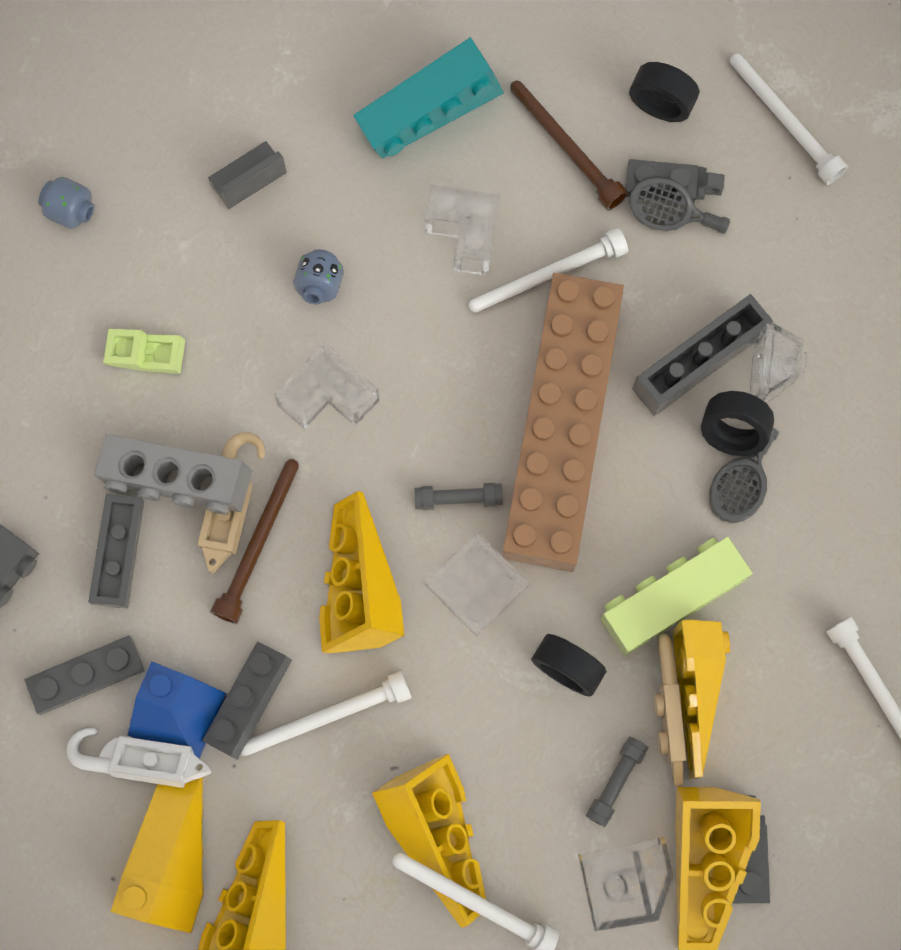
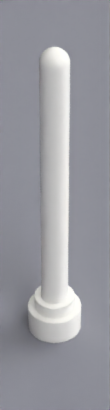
[730,53,849,185]
[468,227,629,313]
[826,616,901,739]
[241,670,412,756]
[392,853,559,950]

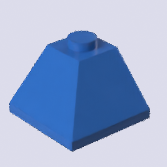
[127,661,227,759]

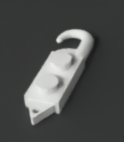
[66,728,211,788]

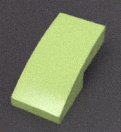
[103,329,186,374]

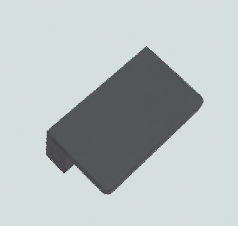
[208,141,287,209]

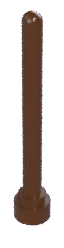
[510,80,628,211]
[210,459,299,624]

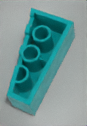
[353,37,504,159]

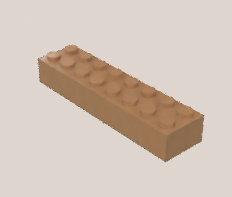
[501,273,624,572]

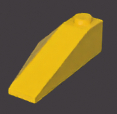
[319,491,405,654]
[672,620,730,780]
[372,754,486,928]
[110,777,204,933]
[675,787,761,950]
[198,820,286,950]

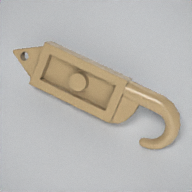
[197,432,265,574]
[654,633,687,786]

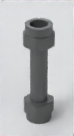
[414,483,503,510]
[585,736,649,827]

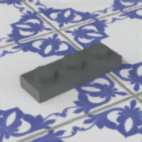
[88,494,145,609]
[24,635,145,715]
[202,641,292,760]

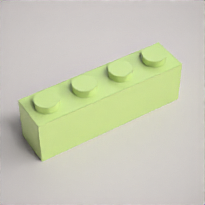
[600,537,753,656]

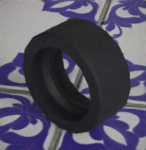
[629,62,700,122]
[700,391,775,457]
[531,634,607,697]

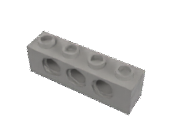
[94,434,253,515]

